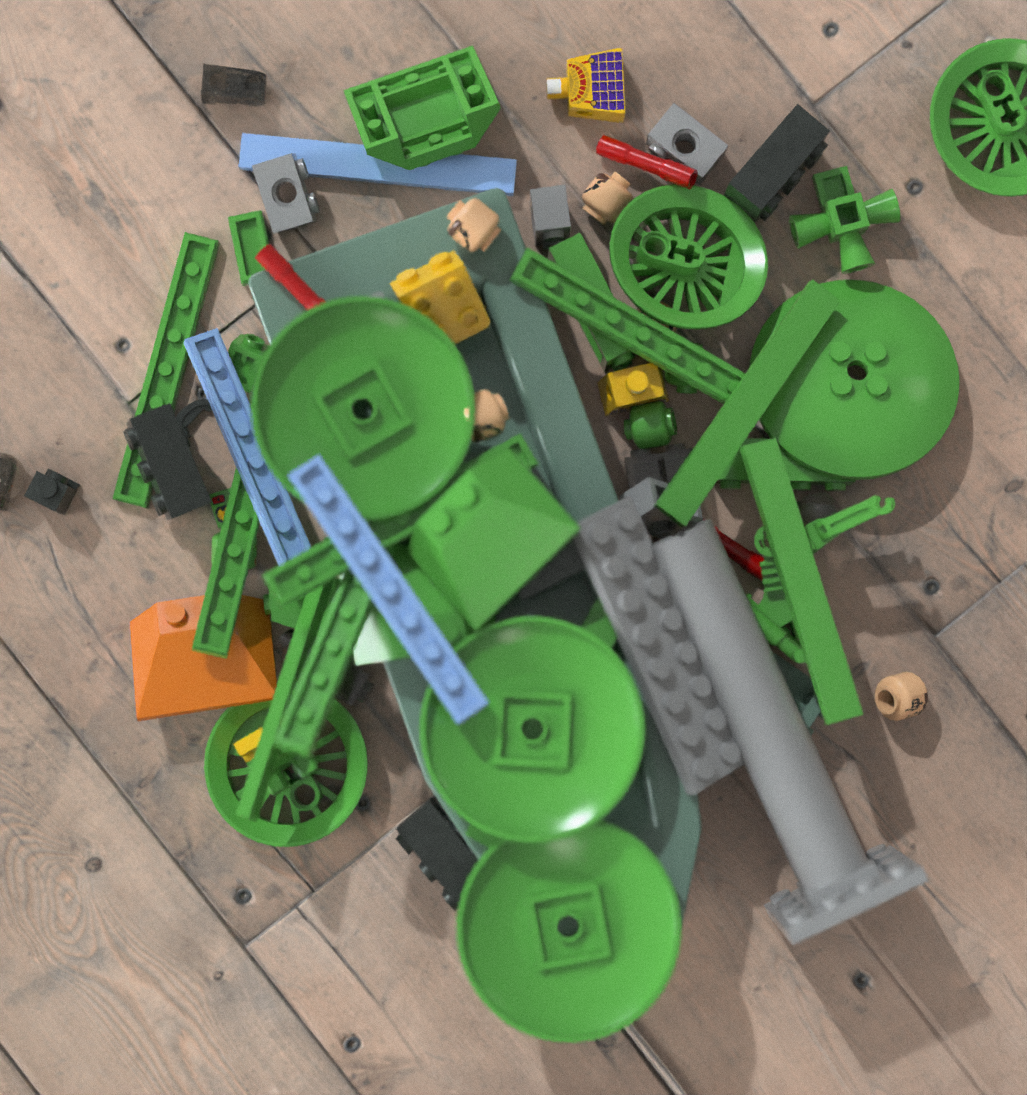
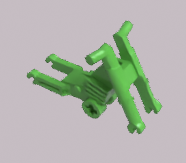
[746,495,896,663]

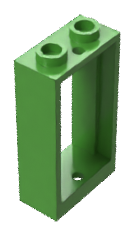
[548,232,636,372]

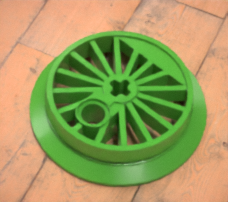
[930,38,1027,197]
[609,184,768,329]
[204,683,368,847]

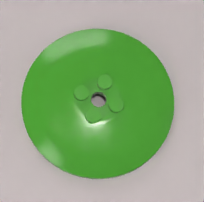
[749,280,959,480]
[251,296,475,520]
[420,616,644,842]
[456,820,681,1042]

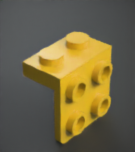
[390,251,490,345]

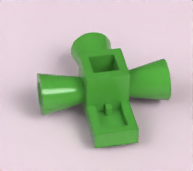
[789,166,900,274]

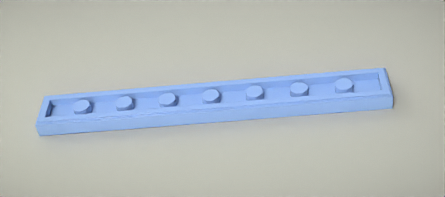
[238,133,517,196]
[183,328,312,566]
[288,454,489,725]

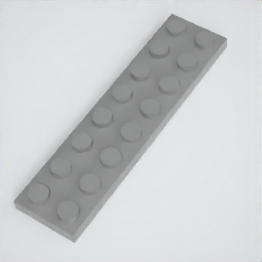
[573,496,745,795]

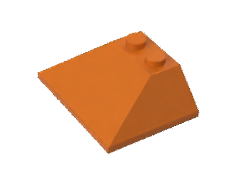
[130,595,277,721]

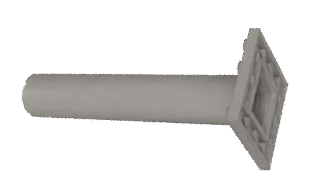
[652,519,929,945]

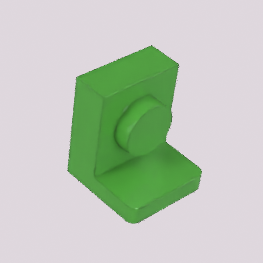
[228,334,269,393]

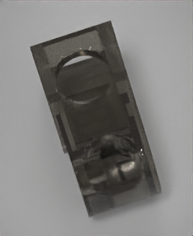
[201,63,267,106]

